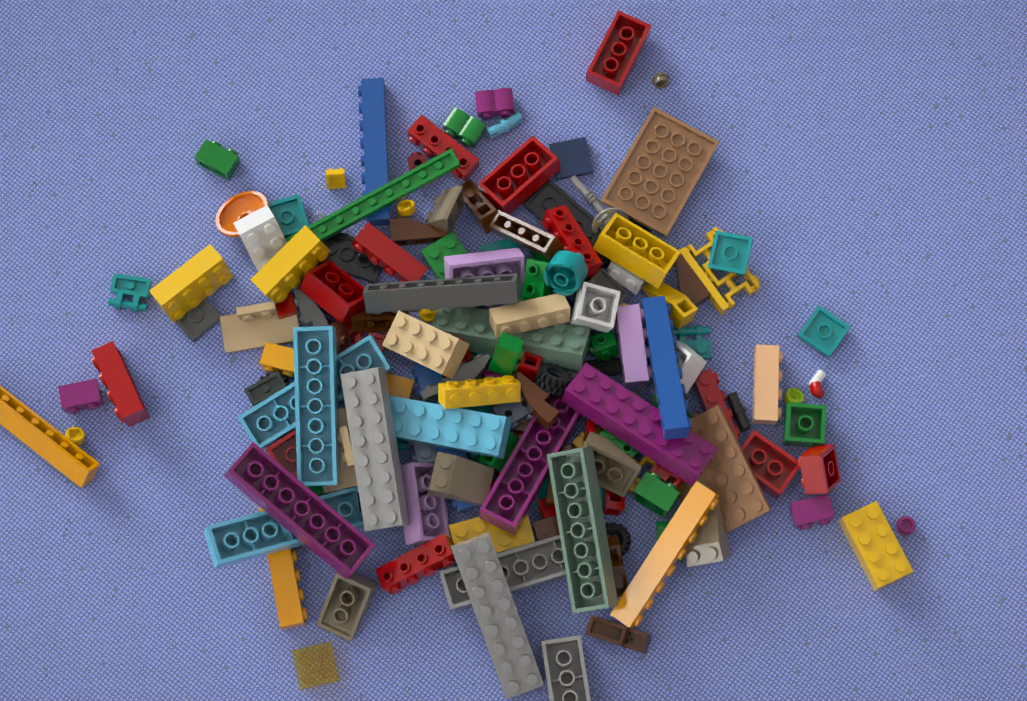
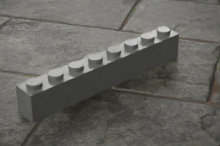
[363,274,521,315]

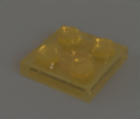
[292,642,340,690]

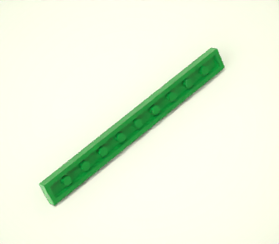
[285,148,461,243]

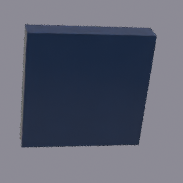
[549,137,593,181]

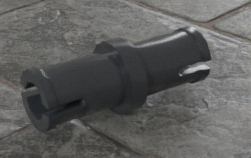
[726,392,752,432]

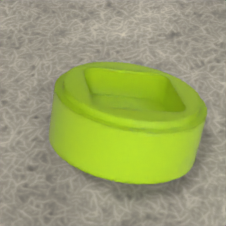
[784,388,804,403]

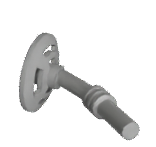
[570,175,629,234]

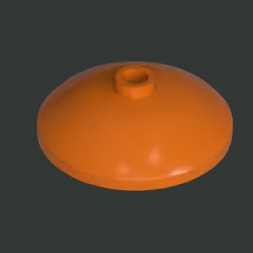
[216,191,269,237]

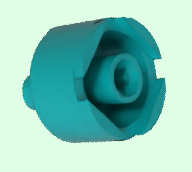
[543,250,588,296]

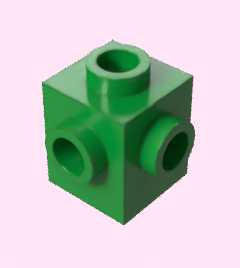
[588,330,619,362]

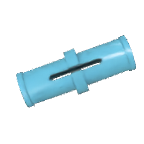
[486,112,523,140]

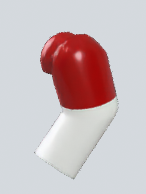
[809,370,826,399]

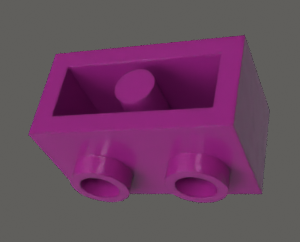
[58,378,104,414]
[788,494,835,530]

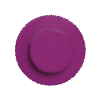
[896,516,916,536]

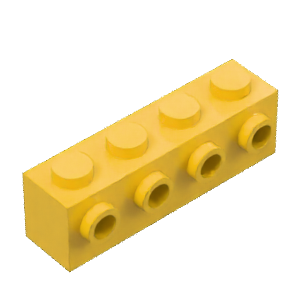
[438,375,521,409]

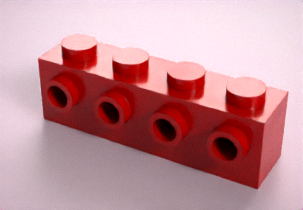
[407,115,479,182]
[542,205,602,277]
[351,222,428,282]
[693,368,741,441]
[375,533,456,595]

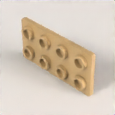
[220,301,299,353]
[323,408,358,493]

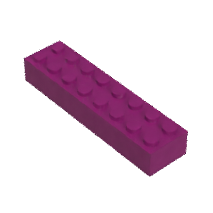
[561,363,718,486]
[479,391,582,536]
[224,442,376,579]

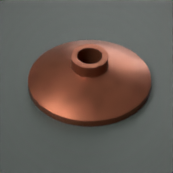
[330,322,350,355]

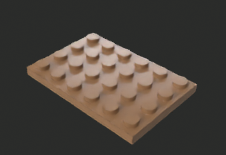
[600,107,720,238]
[670,405,772,534]

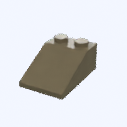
[426,185,464,234]
[581,431,641,497]
[428,452,494,506]
[684,502,732,567]
[316,572,378,641]

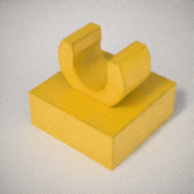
[326,167,346,189]

